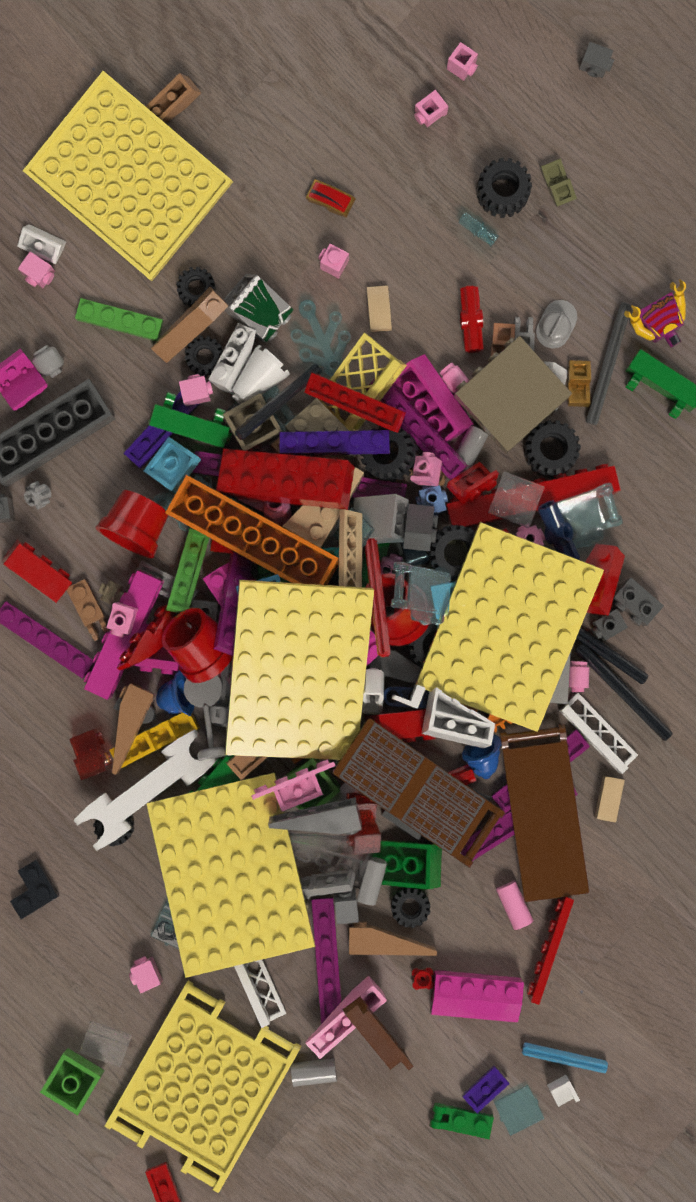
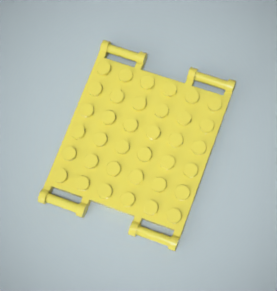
[104,980,301,1193]

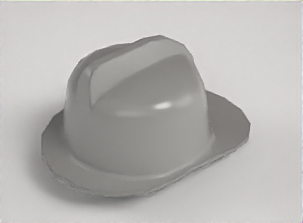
[536,300,577,349]

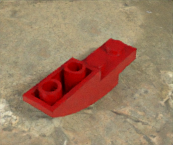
[117,605,175,671]

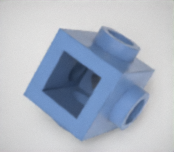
[415,485,448,515]

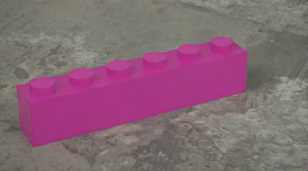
[84,570,165,700]

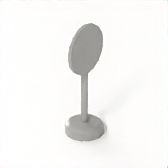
[184,675,227,760]

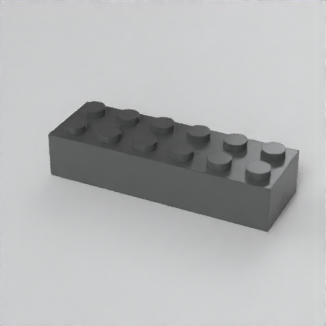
[0,379,115,487]

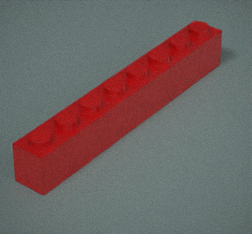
[446,464,621,527]

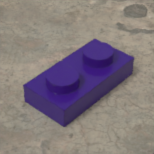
[462,1066,510,1113]

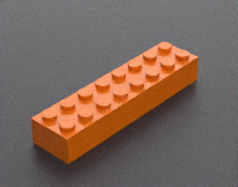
[165,475,339,585]

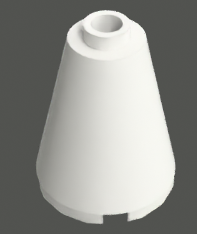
[231,345,290,404]

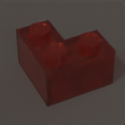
[69,729,113,781]
[346,792,381,855]

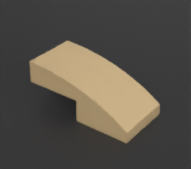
[367,286,392,332]

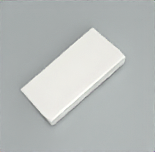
[17,225,66,264]

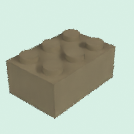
[285,398,358,462]

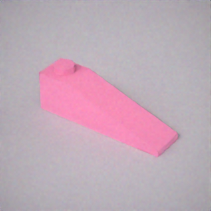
[305,976,387,1059]

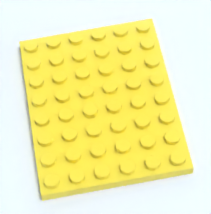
[23,71,233,281]
[415,522,604,732]
[225,580,374,760]
[146,773,315,978]

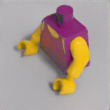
[624,279,686,348]

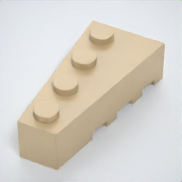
[283,468,364,548]

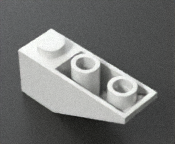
[208,323,256,395]

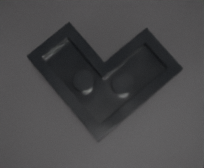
[10,859,60,920]

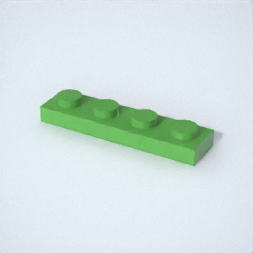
[75,298,164,341]
[166,529,209,614]

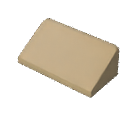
[594,775,625,822]

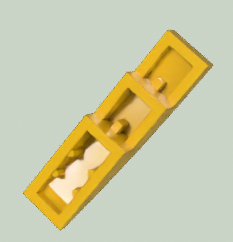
[109,713,200,768]

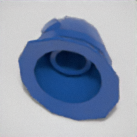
[156,670,194,716]
[462,734,501,779]

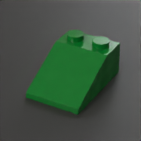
[372,840,442,889]

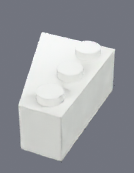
[421,687,495,748]

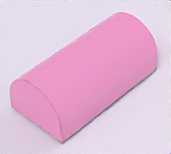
[496,880,534,930]

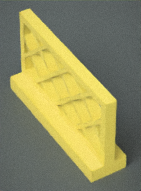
[317,333,407,431]

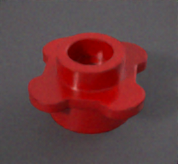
[412,967,434,990]

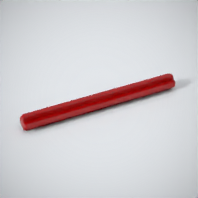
[364,538,391,658]

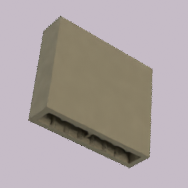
[454,336,572,454]

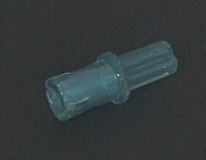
[459,213,499,247]

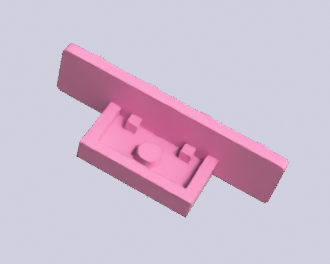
[251,759,336,812]

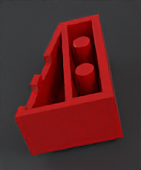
[365,709,436,743]

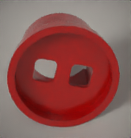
[95,490,169,559]
[365,573,433,646]
[162,608,233,683]

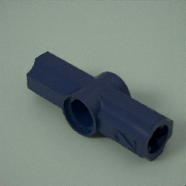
[537,500,580,560]

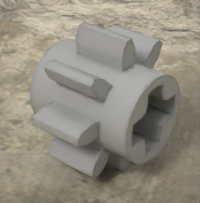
[24,481,51,509]

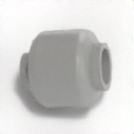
[32,345,64,378]

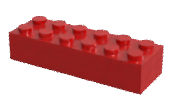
[216,449,355,510]

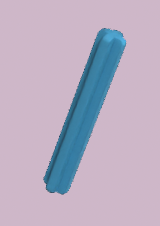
[522,1043,608,1073]

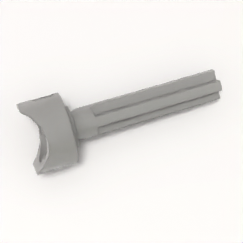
[209,658,233,727]

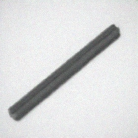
[586,302,632,425]

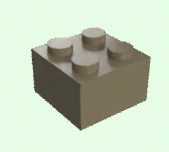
[223,393,282,451]

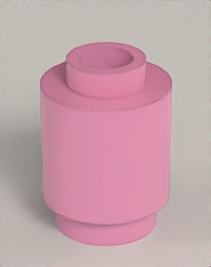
[439,363,470,395]
[569,661,589,692]

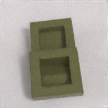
[540,158,577,207]

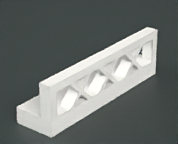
[559,693,638,774]
[234,959,286,1028]

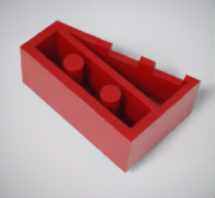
[1,539,72,603]
[585,544,625,616]

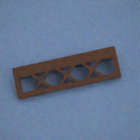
[342,996,414,1071]

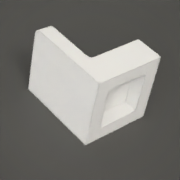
[547,1075,580,1107]

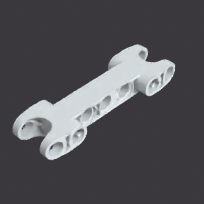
[74,729,218,851]

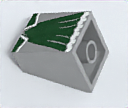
[224,274,294,342]

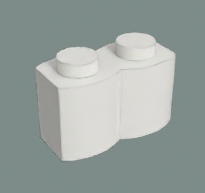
[362,668,384,714]

